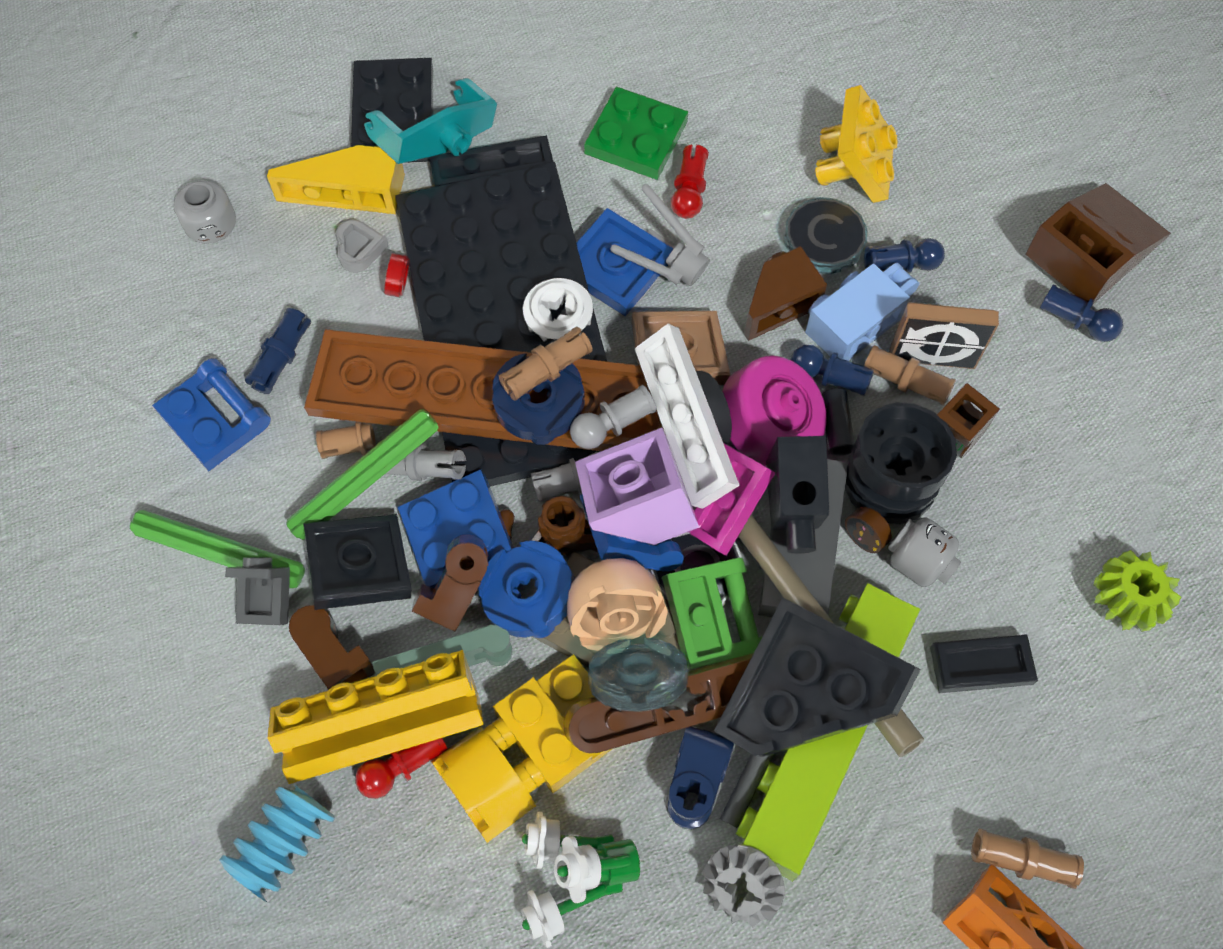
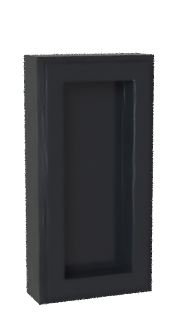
[930,634,1038,693]

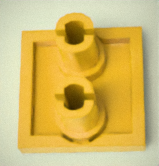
[815,85,898,203]

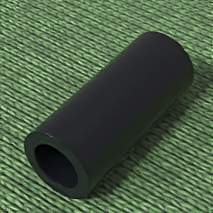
[822,389,855,456]

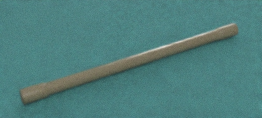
[739,515,924,757]

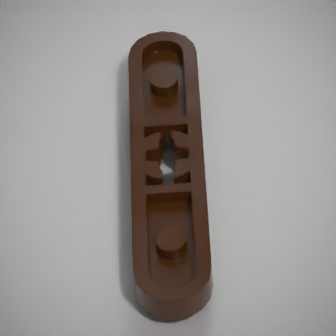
[564,653,754,754]

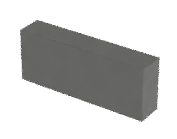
[758,459,848,617]

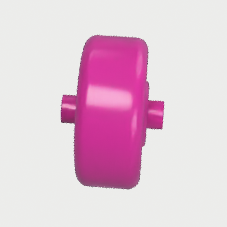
[722,356,826,466]

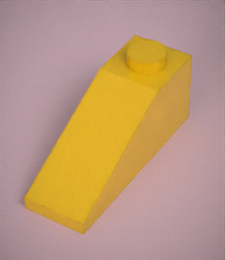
[267,145,405,214]

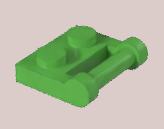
[662,557,763,671]

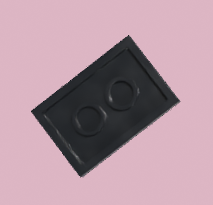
[351,57,433,163]

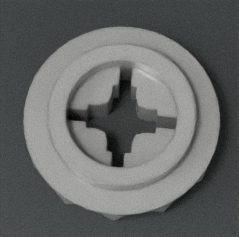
[702,845,785,928]

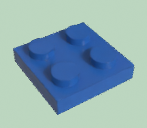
[576,208,673,317]
[398,470,514,589]

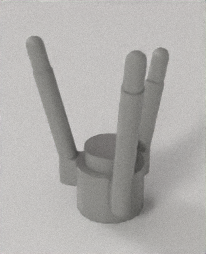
[610,184,710,286]

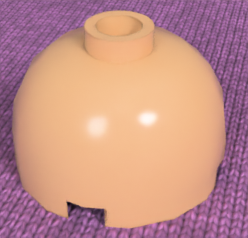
[567,558,668,652]

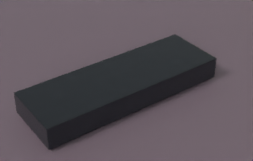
[429,135,554,187]

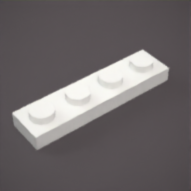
[634,324,740,509]

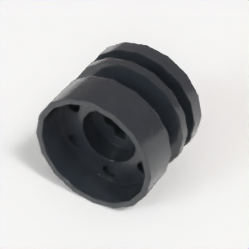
[845,402,957,524]

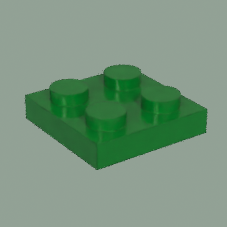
[584,86,689,180]

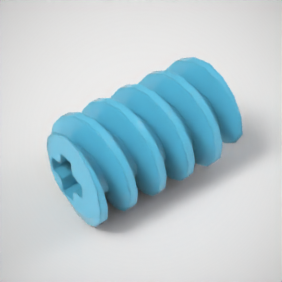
[219,784,335,902]

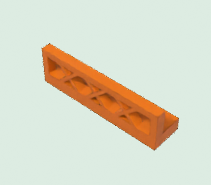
[942,865,1084,949]

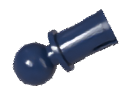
[864,238,945,273]
[1040,284,1124,342]
[790,345,874,396]

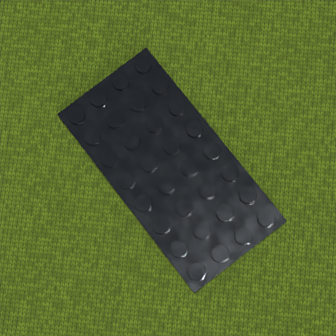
[395,162,607,486]

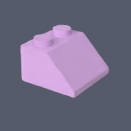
[575,428,699,545]

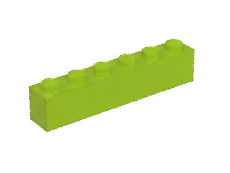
[735,583,920,882]

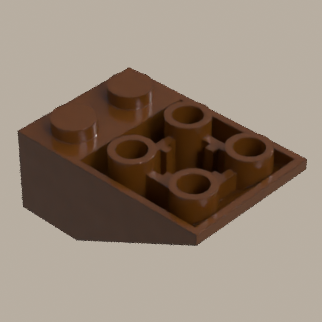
[1025,183,1171,305]

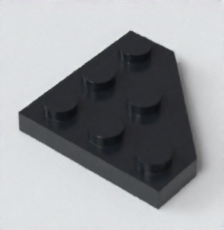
[714,598,921,757]

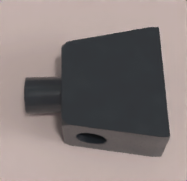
[766,436,829,554]

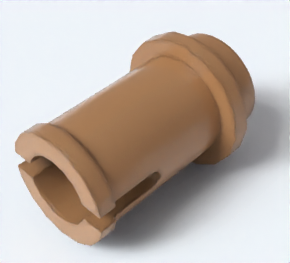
[316,422,376,459]

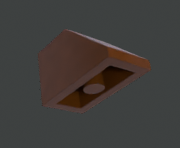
[744,246,827,341]

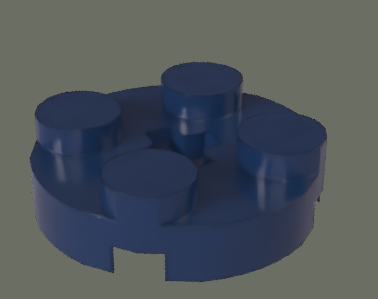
[492,353,585,445]

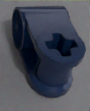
[667,726,735,830]

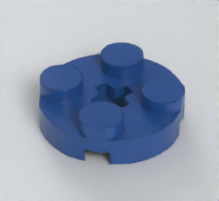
[478,541,576,638]

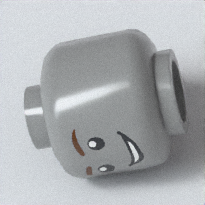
[174,181,236,244]
[888,517,961,587]

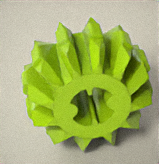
[1093,550,1182,632]

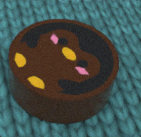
[845,507,892,554]

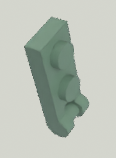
[372,624,513,676]

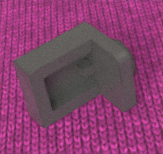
[225,557,290,626]

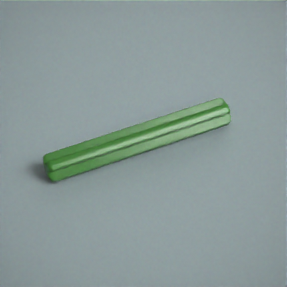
[286,409,439,540]
[130,510,305,589]

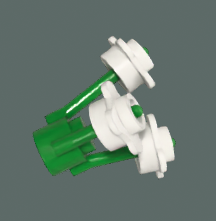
[521,812,640,948]

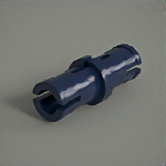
[245,308,311,394]

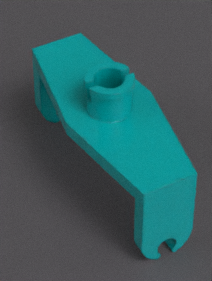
[364,78,497,164]

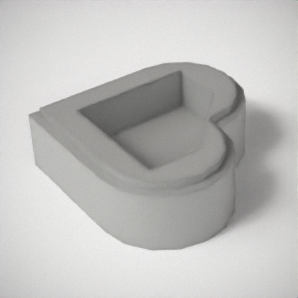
[336,219,389,273]

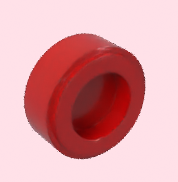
[384,253,410,298]

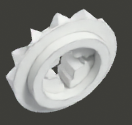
[523,278,593,341]

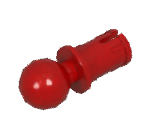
[671,144,709,219]
[355,738,448,799]

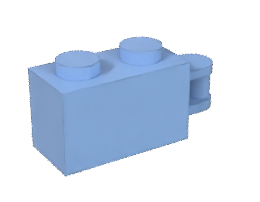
[805,263,920,361]

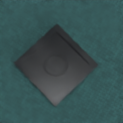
[304,514,412,610]

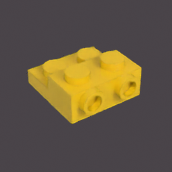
[492,654,612,794]

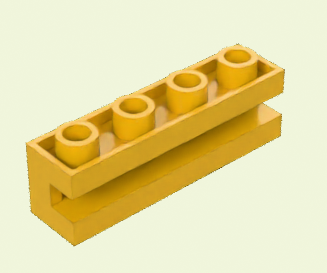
[267,650,484,784]

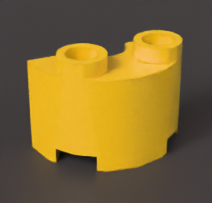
[431,723,537,843]

